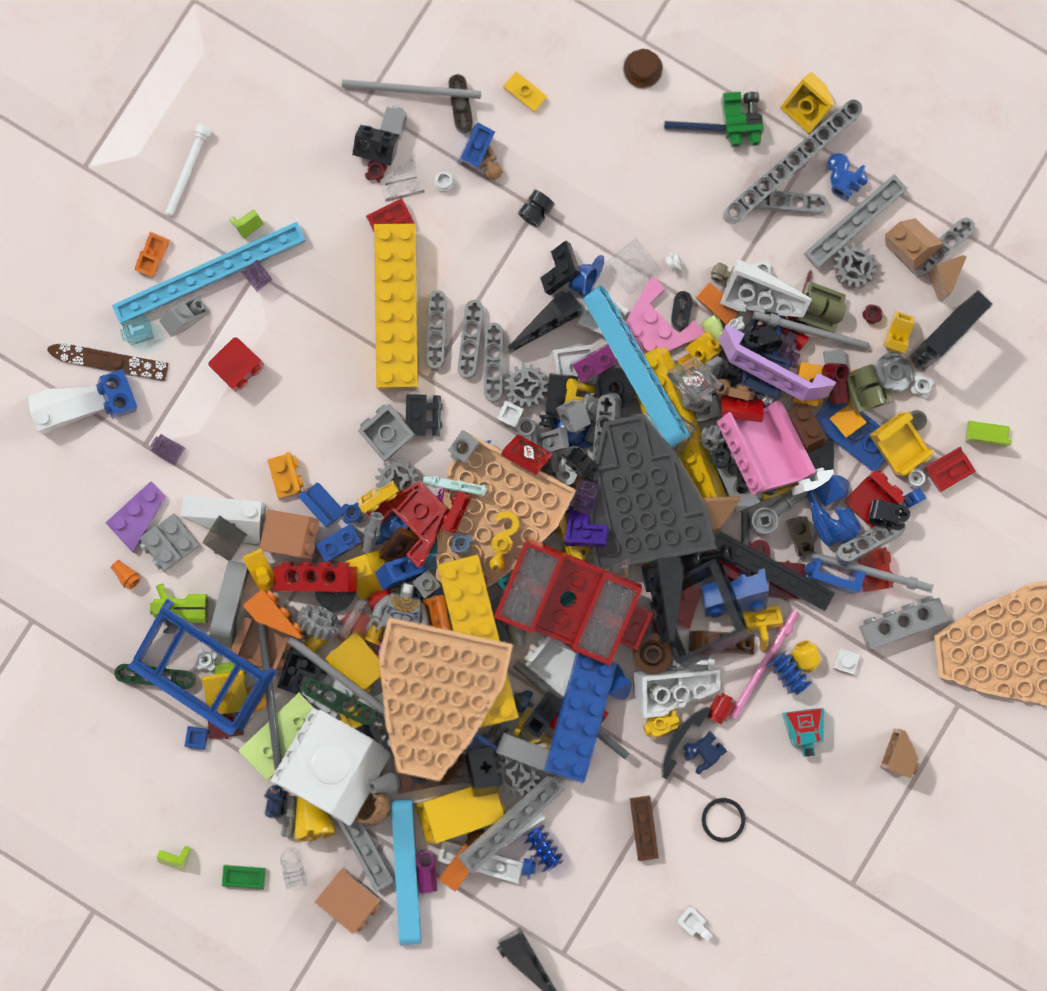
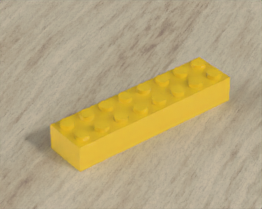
[374,224,419,390]
[636,347,727,498]
[438,554,518,728]

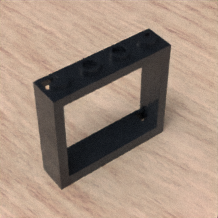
[909,290,993,371]
[668,558,751,668]

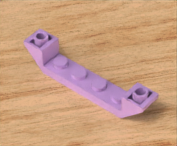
[719,324,836,401]

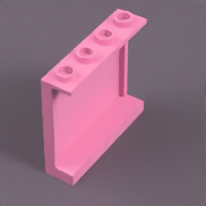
[717,400,816,495]

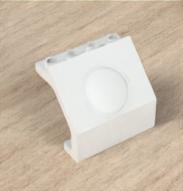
[270,708,391,826]

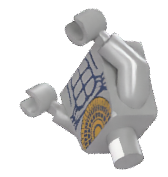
[366,582,429,633]

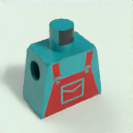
[782,708,824,757]

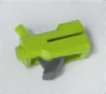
[150,583,209,634]

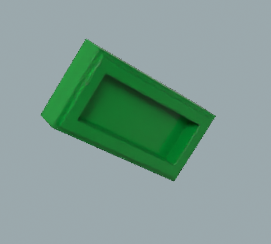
[222,865,266,889]

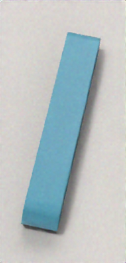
[391,799,421,946]

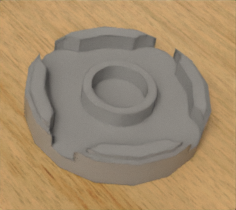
[874,352,913,393]

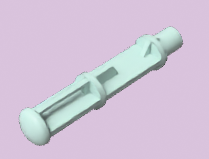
[423,476,487,497]

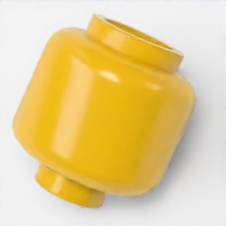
[792,640,822,673]

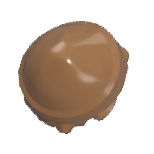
[356,792,390,826]

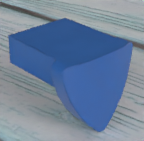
[814,475,849,507]
[609,664,631,700]

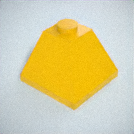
[779,72,834,134]
[346,550,400,601]

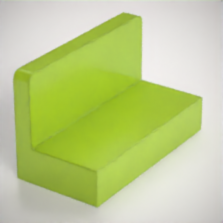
[965,421,1012,447]

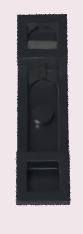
[661,707,710,780]

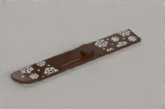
[47,343,169,381]

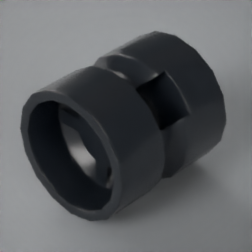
[518,189,555,228]

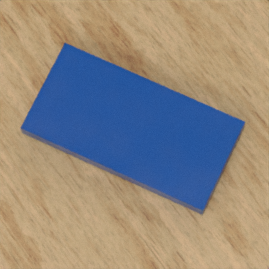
[815,398,885,471]

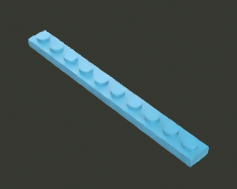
[112,222,306,325]

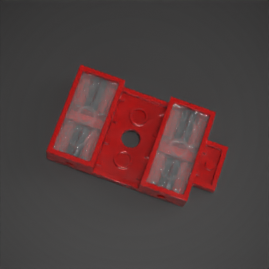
[494,537,653,665]

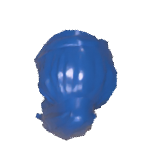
[807,489,861,547]

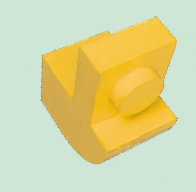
[883,310,915,353]

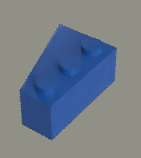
[701,569,769,618]

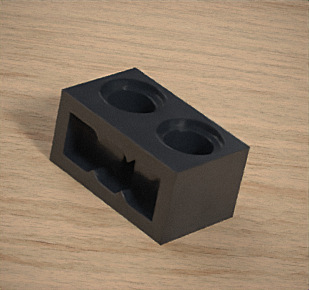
[352,124,399,166]

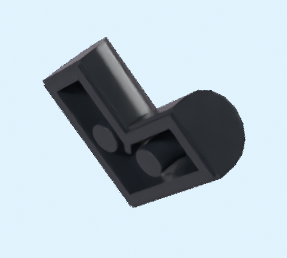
[277,648,328,694]

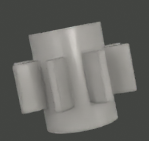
[700,425,725,451]

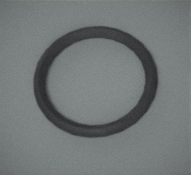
[701,798,745,842]

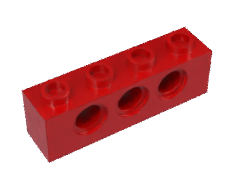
[273,562,357,592]

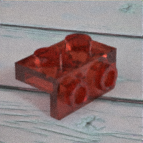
[858,547,894,592]

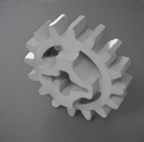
[832,243,878,289]
[504,364,548,408]
[375,458,419,496]
[297,604,342,640]
[497,756,540,797]

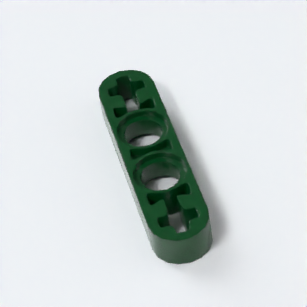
[114,664,196,689]
[302,678,377,725]

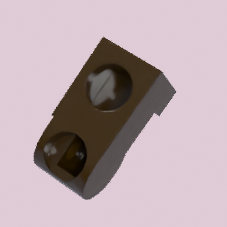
[786,516,815,557]

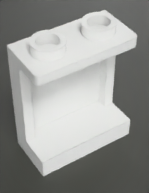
[524,635,576,696]

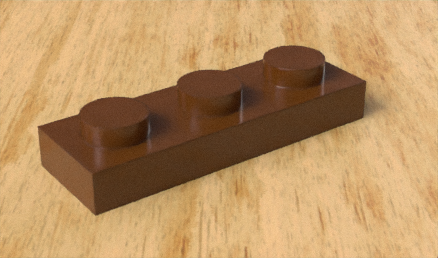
[629,795,659,861]

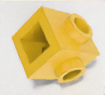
[686,331,723,366]

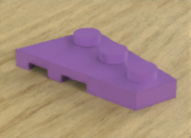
[105,481,166,553]

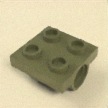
[796,281,846,333]
[846,364,892,414]

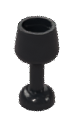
[680,543,734,572]

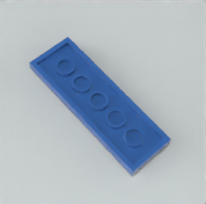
[543,652,617,784]

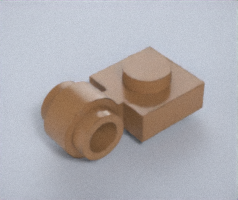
[479,145,503,181]
[714,379,755,400]

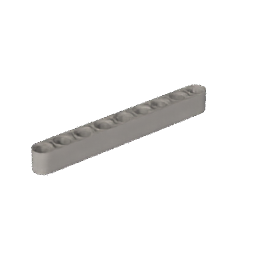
[723,99,863,225]

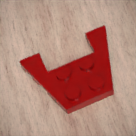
[366,481,450,568]

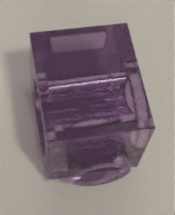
[241,259,272,292]

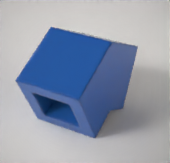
[903,487,926,508]

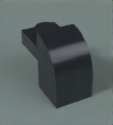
[522,688,564,739]

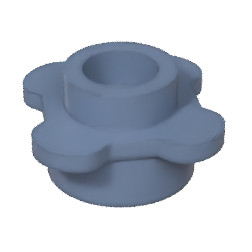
[451,533,473,555]

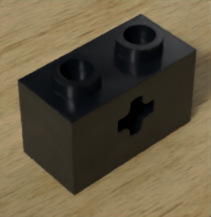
[465,747,503,797]

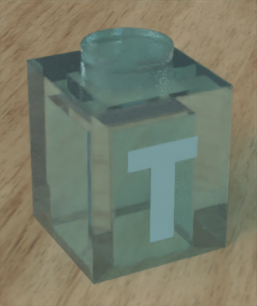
[120,316,154,345]

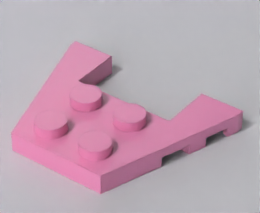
[625,276,706,354]

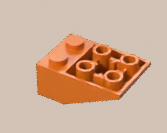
[243,589,306,640]

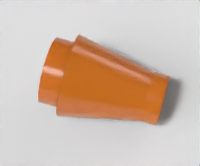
[111,560,141,590]

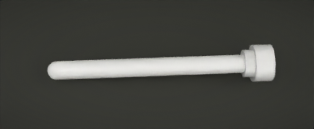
[166,124,212,216]

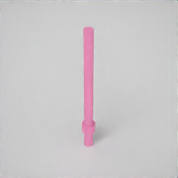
[729,610,800,719]

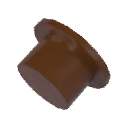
[623,49,663,88]
[632,633,673,674]

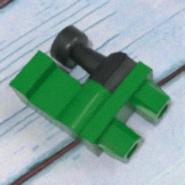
[721,92,764,147]

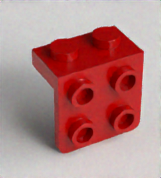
[208,337,264,393]
[845,470,905,528]

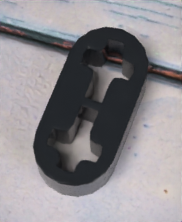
[671,291,692,330]

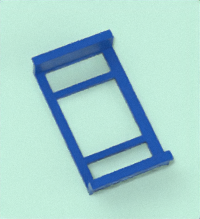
[128,599,278,736]

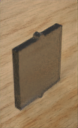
[202,515,247,561]

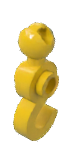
[489,511,520,572]

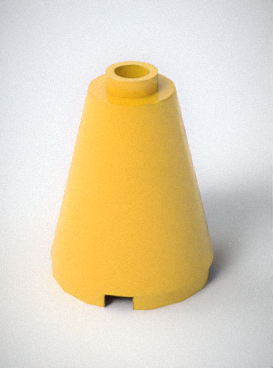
[294,796,336,842]

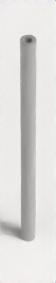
[342,79,481,99]
[287,636,385,716]

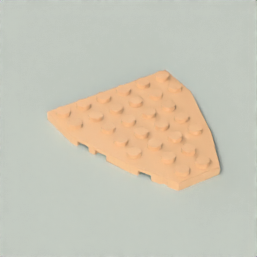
[436,432,577,588]
[933,581,1047,706]
[379,617,513,781]

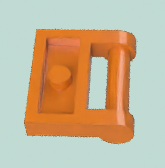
[423,595,452,631]

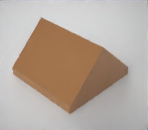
[928,255,967,301]

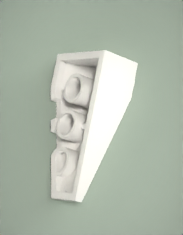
[720,259,812,317]
[28,385,119,435]
[181,496,265,544]
[634,669,720,718]

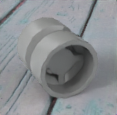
[749,507,778,536]

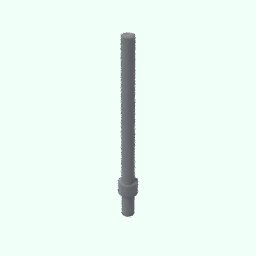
[752,311,869,350]
[811,552,934,593]

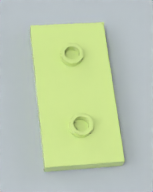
[238,692,315,781]

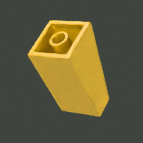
[414,786,506,844]

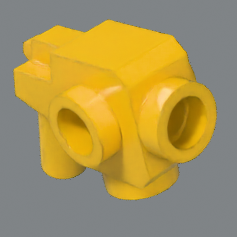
[643,709,681,740]

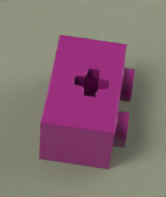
[572,344,618,383]

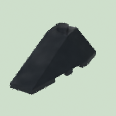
[508,290,582,353]
[641,556,684,644]
[497,927,557,991]

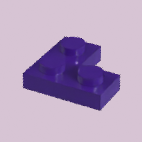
[564,506,609,547]

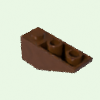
[689,631,755,655]

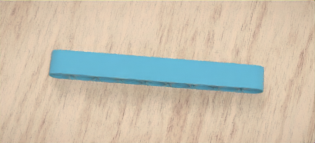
[583,285,689,448]

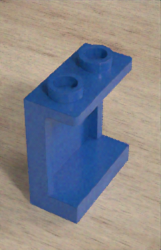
[804,558,866,594]

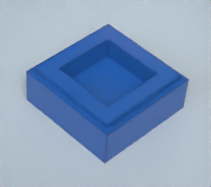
[184,726,209,750]

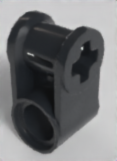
[743,325,783,356]
[868,500,910,530]

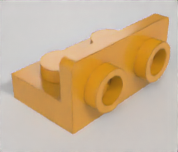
[267,452,304,499]

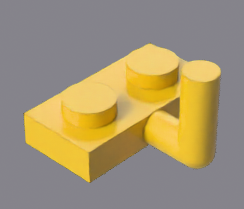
[743,605,783,651]

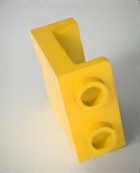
[870,411,934,476]
[325,630,382,696]

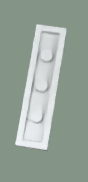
[437,841,523,883]

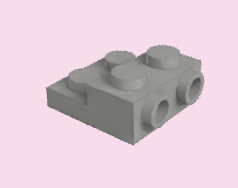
[358,404,416,462]
[139,513,199,571]

